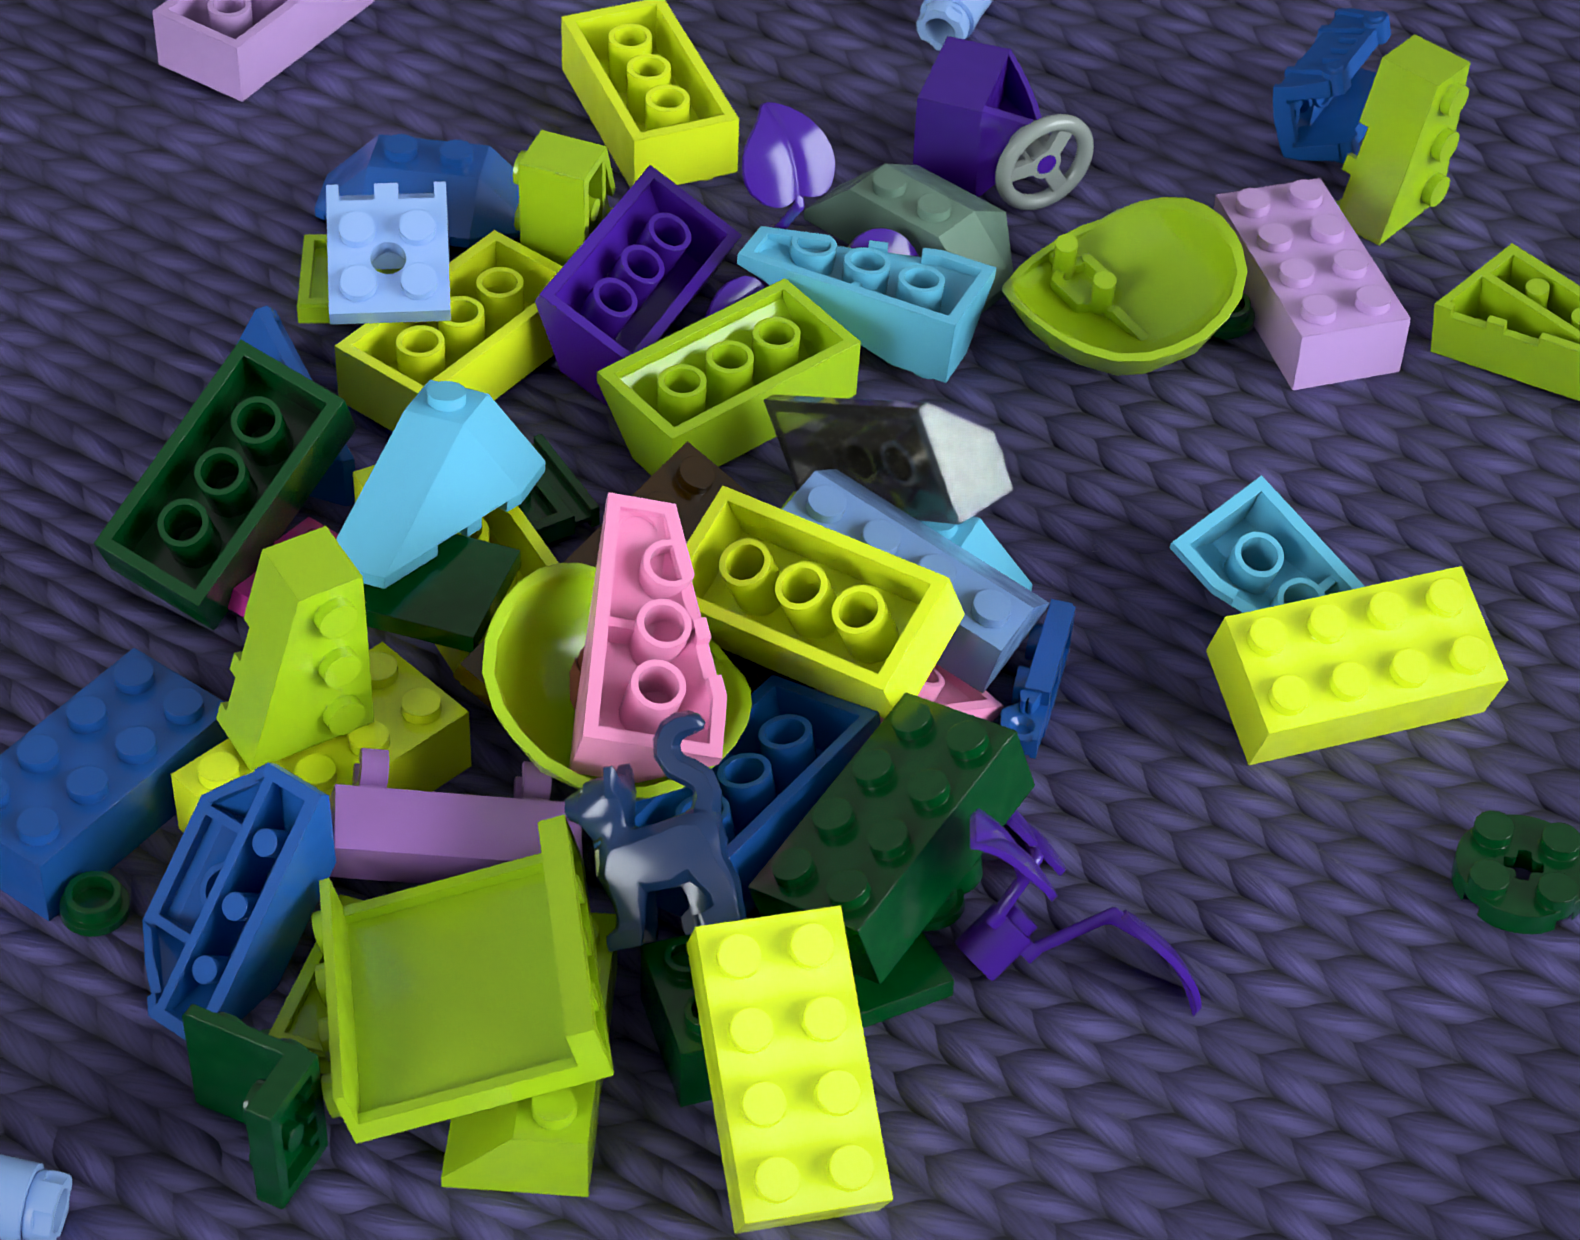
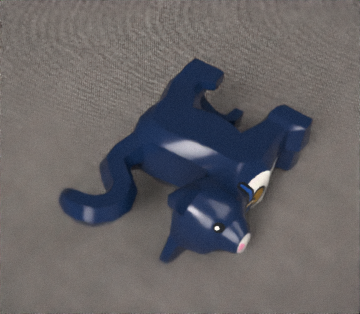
[564,710,746,952]

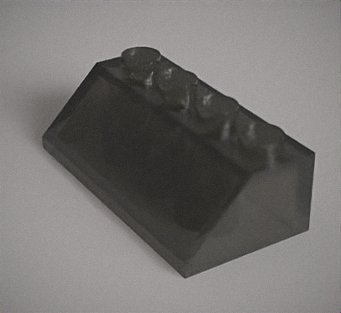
[763,394,1014,524]

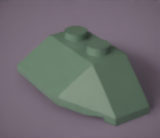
[804,164,1013,313]

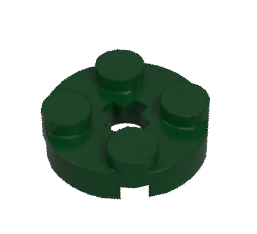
[1451,810,1580,934]

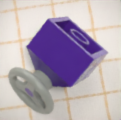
[913,36,1094,210]

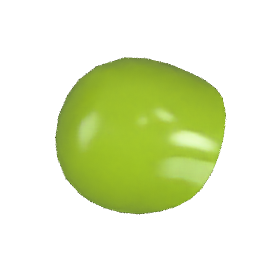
[1002,197,1248,376]
[482,563,752,802]

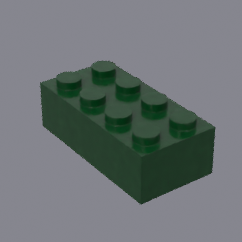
[94,339,357,631]
[748,692,1035,985]

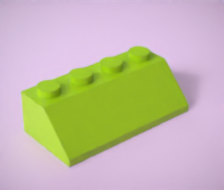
[597,278,861,476]
[441,912,617,1197]

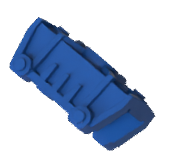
[1273,8,1391,164]

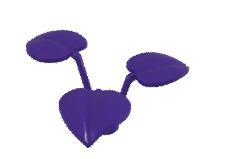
[705,102,919,318]
[954,808,1202,1017]

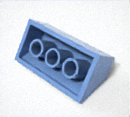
[782,469,1049,693]

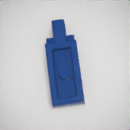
[1000,599,1076,759]

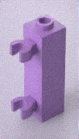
[330,748,582,884]

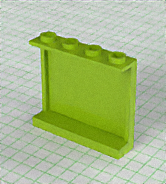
[311,814,614,1144]

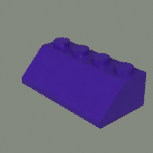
[535,165,742,407]

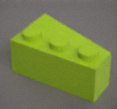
[1335,34,1470,246]
[513,130,616,266]
[1430,243,1580,401]
[216,526,374,771]

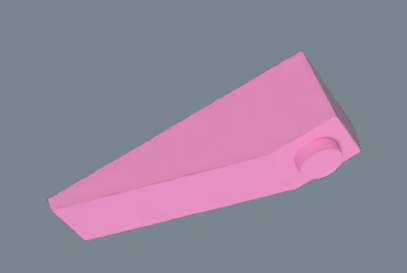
[569,493,727,783]

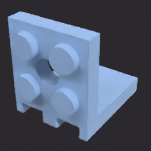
[326,182,451,325]

